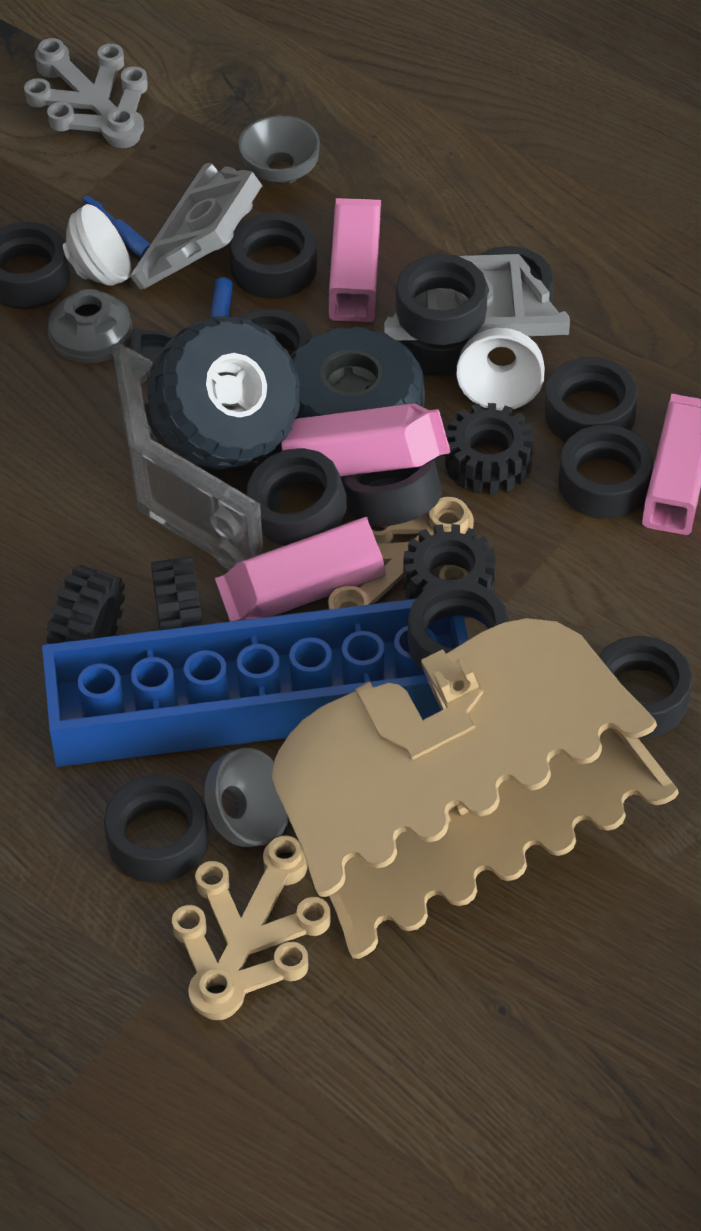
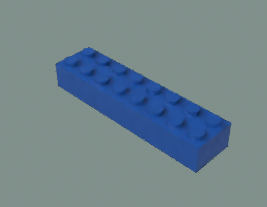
[42,599,469,767]

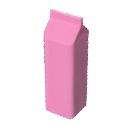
[329,198,381,322]
[642,394,701,535]
[281,403,450,476]
[215,517,386,622]

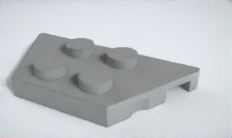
[130,163,262,290]
[384,254,570,341]

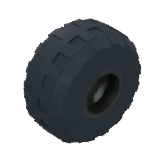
[290,326,425,419]

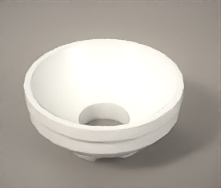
[63,204,131,286]
[457,328,545,411]

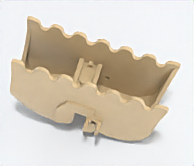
[272,618,679,959]

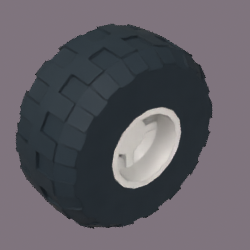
[147,316,300,470]

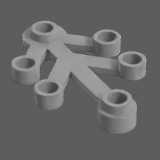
[24,38,148,148]

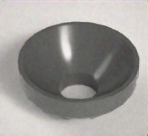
[239,115,320,184]
[48,289,133,364]
[204,748,289,847]

